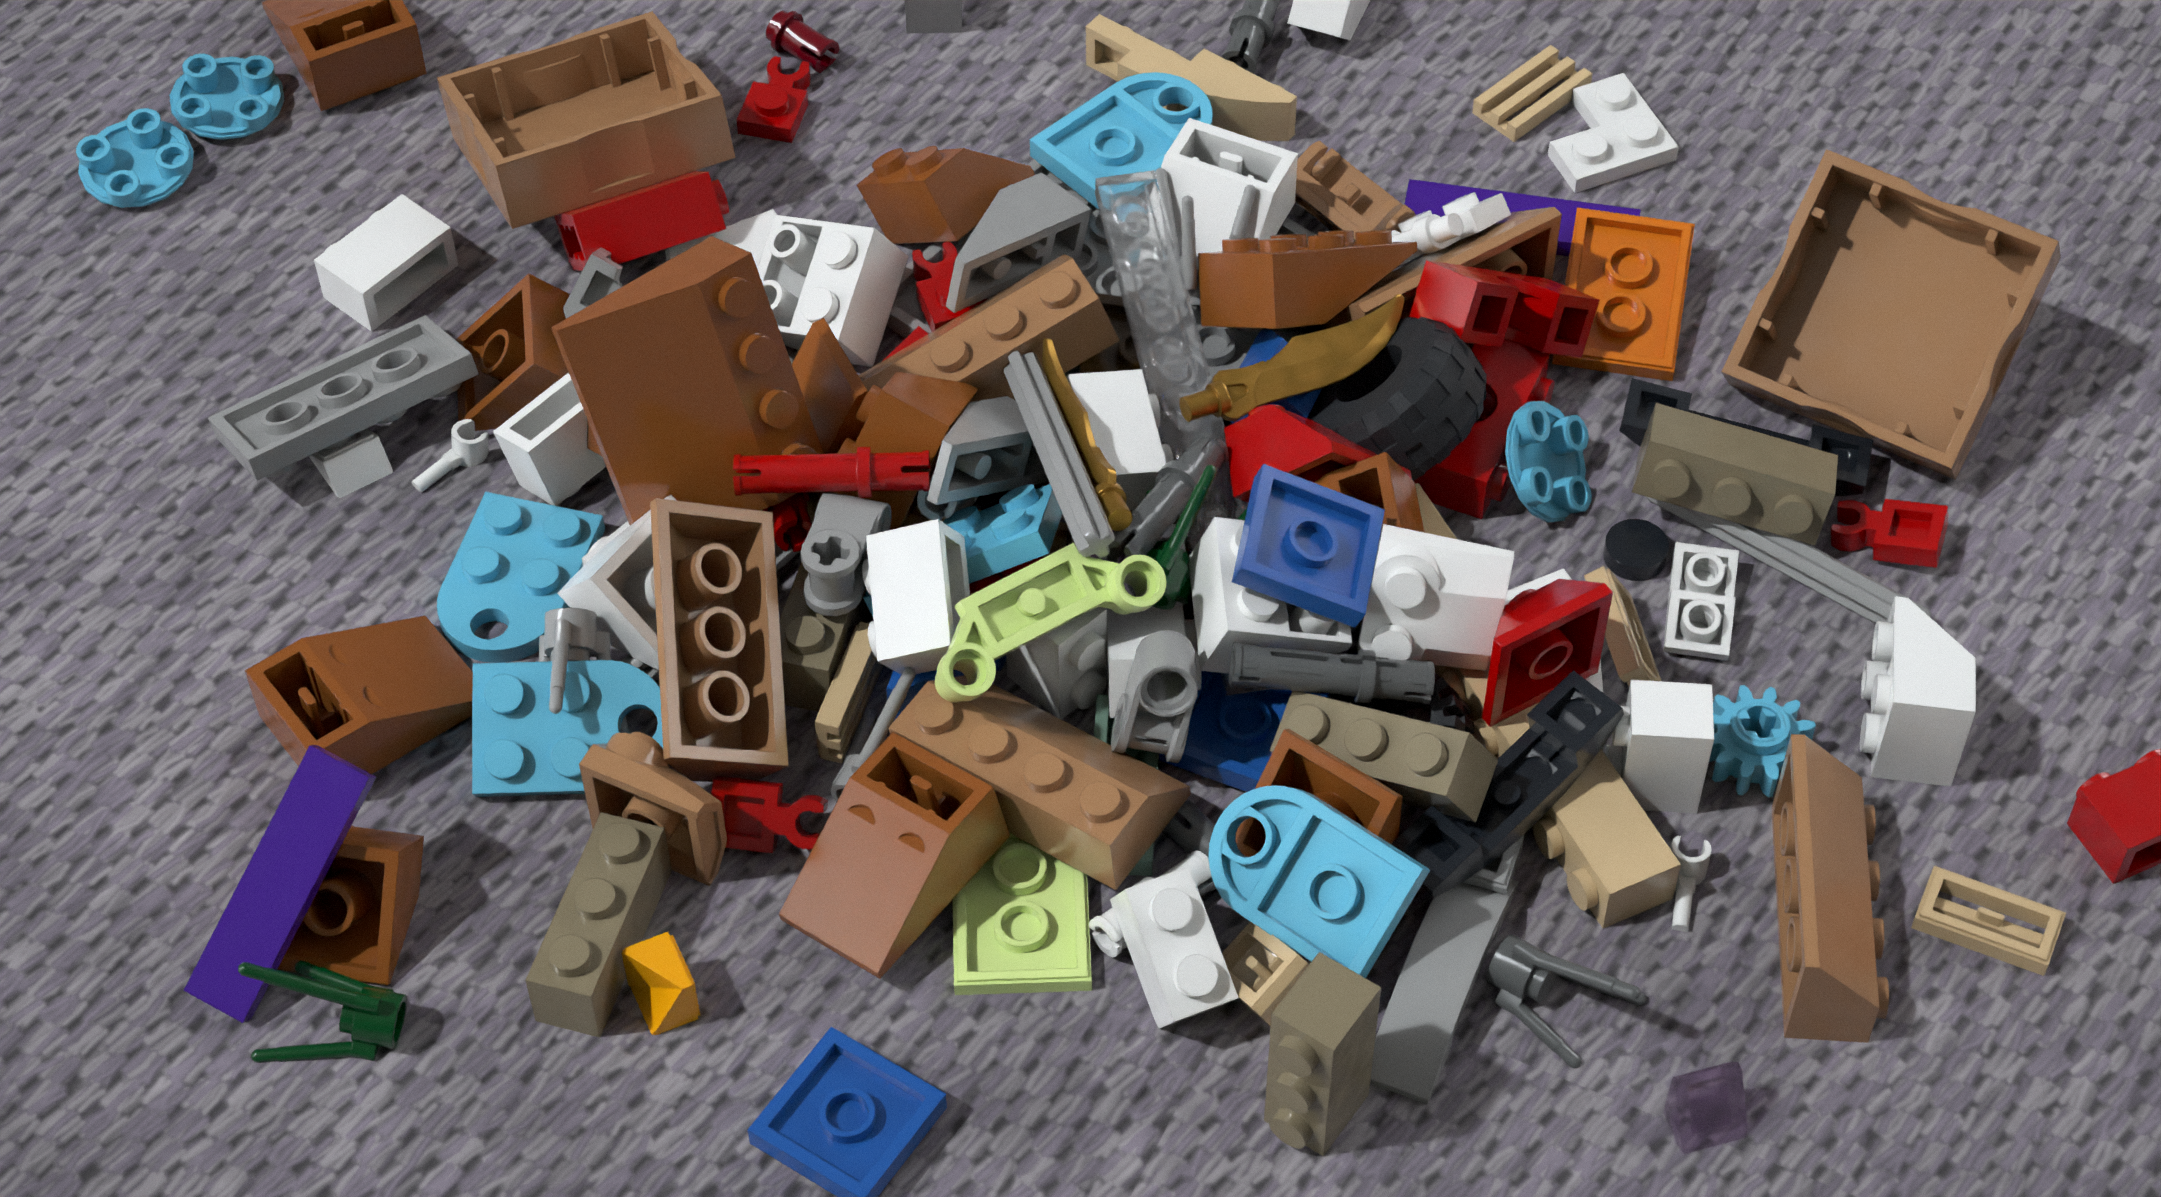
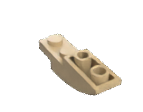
[1086,14,1297,141]

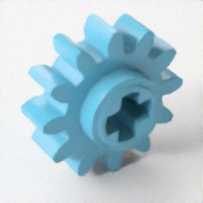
[1709,685,1816,798]

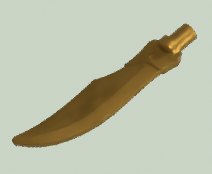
[1179,294,1404,422]
[1042,338,1133,531]

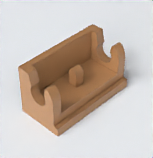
[1295,141,1416,241]

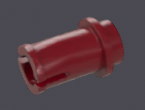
[766,10,839,73]

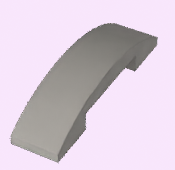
[1370,879,1519,1104]

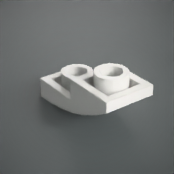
[1663,542,1739,661]

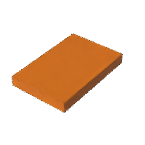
[1552,207,1695,381]

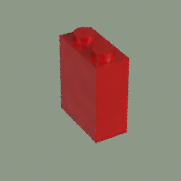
[554,171,729,271]

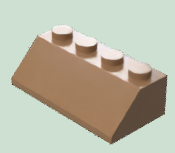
[1317,207,1562,331]
[858,254,1120,402]
[650,498,788,782]
[889,675,1191,890]
[1771,734,1889,1043]

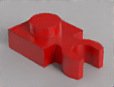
[736,56,811,143]
[912,242,987,332]
[1831,499,1948,568]
[711,776,828,853]

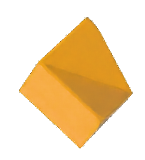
[621,932,700,1035]

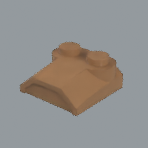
[579,732,727,886]

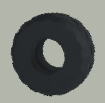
[1307,317,1486,481]

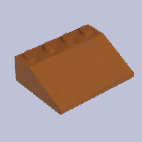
[551,236,824,525]

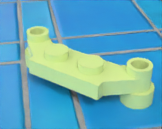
[935,543,1166,702]

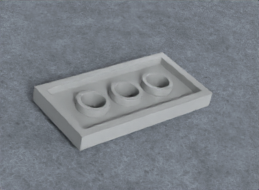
[208,315,479,481]

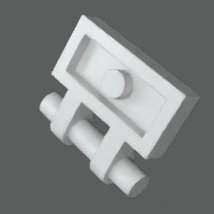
[1392,192,1511,266]

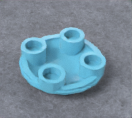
[169,54,285,140]
[76,108,194,208]
[1505,401,1592,523]

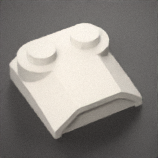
[1356,524,1514,671]

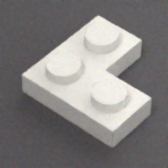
[1548,73,1679,193]

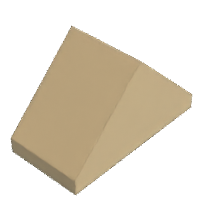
[1222,922,1309,1027]

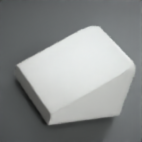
[309,428,393,498]

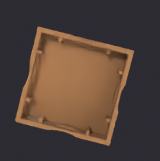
[437,11,736,229]
[1721,149,2061,480]

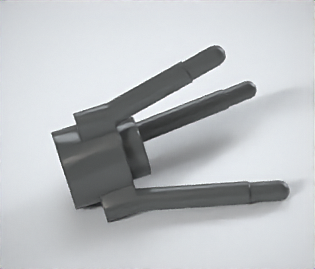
[1486,934,1647,1068]

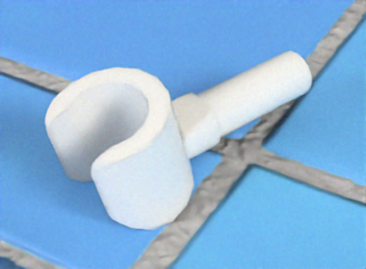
[411,419,489,493]
[1670,836,1712,932]

